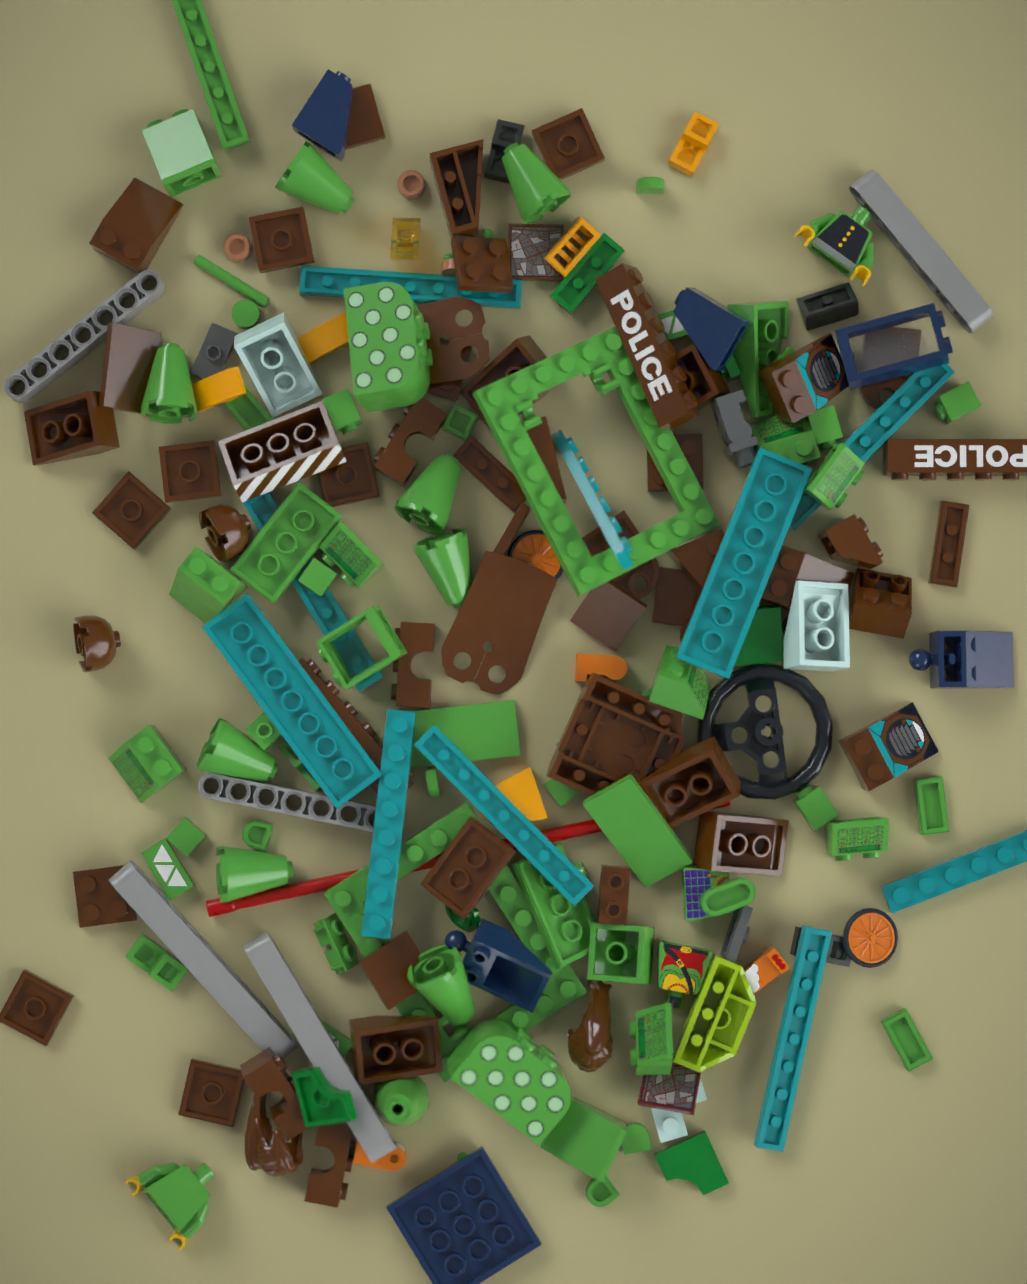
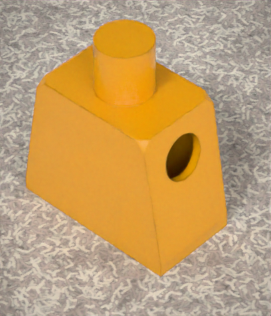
[480,767,548,821]

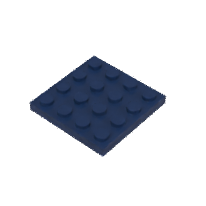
[386,1146,542,1284]

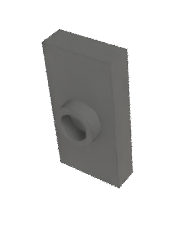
[190,323,238,379]
[720,905,753,962]

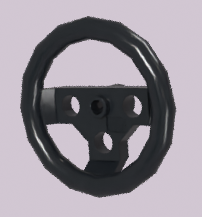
[697,664,833,800]

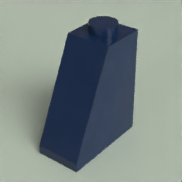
[292,69,354,161]
[673,287,751,371]

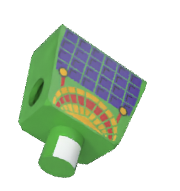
[682,866,730,921]

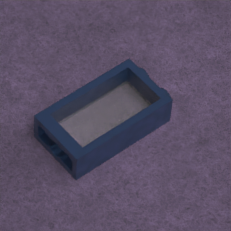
[835,303,953,390]

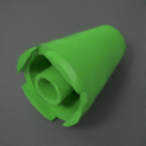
[275,141,354,215]
[502,143,571,224]
[141,343,197,424]
[394,454,461,535]
[412,527,472,608]
[197,718,278,783]
[216,846,293,902]
[407,945,475,1024]
[373,1076,429,1127]

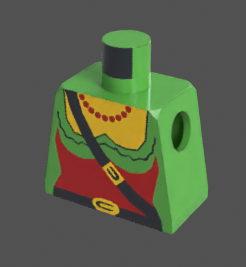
[657,939,713,1009]

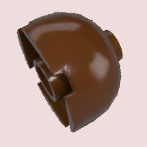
[199,505,251,562]
[73,616,121,673]

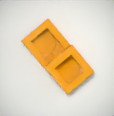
[667,111,719,177]
[297,313,349,365]
[192,366,247,413]

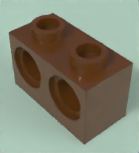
[597,864,631,925]

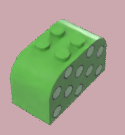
[344,282,433,413]
[446,1019,571,1145]

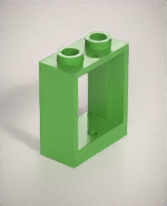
[316,605,408,690]

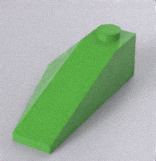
[727,301,789,417]

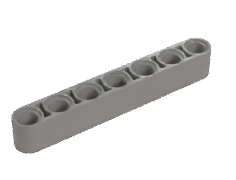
[849,169,993,333]
[4,270,165,403]
[198,773,376,832]

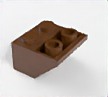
[818,514,883,569]
[849,568,912,639]

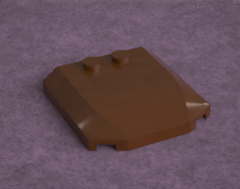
[547,673,684,796]

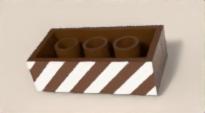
[218,400,347,502]

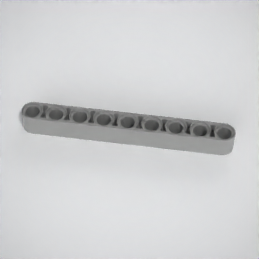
[109,860,299,1059]
[243,931,397,1163]

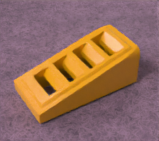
[544,217,601,278]

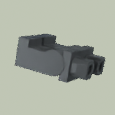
[710,390,759,469]

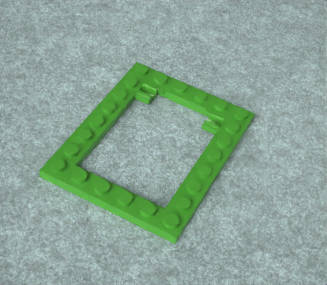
[473,327,720,597]
[324,802,587,1083]

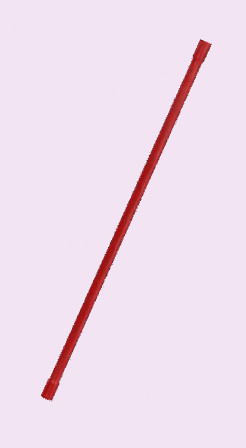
[206,801,730,917]

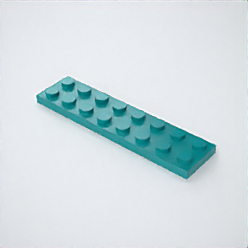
[675,447,812,679]
[202,593,382,809]

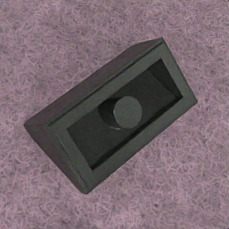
[796,282,859,331]

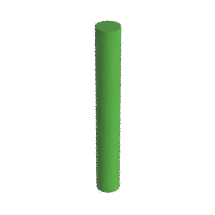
[194,254,270,308]

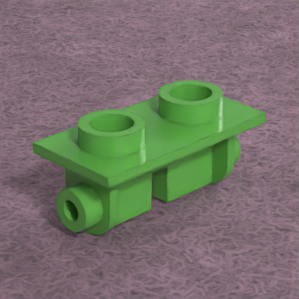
[313,913,359,974]

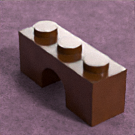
[373,398,448,487]
[391,622,435,708]
[240,1047,308,1141]
[304,1122,357,1208]

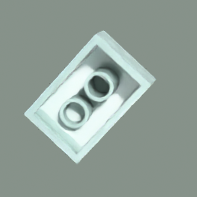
[234,312,322,417]
[783,581,850,671]

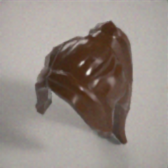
[567,980,613,1072]
[245,1093,303,1177]

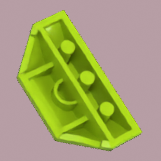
[673,956,757,1072]

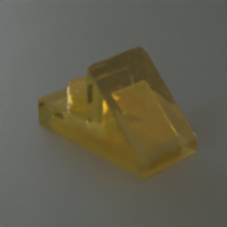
[390,218,421,262]

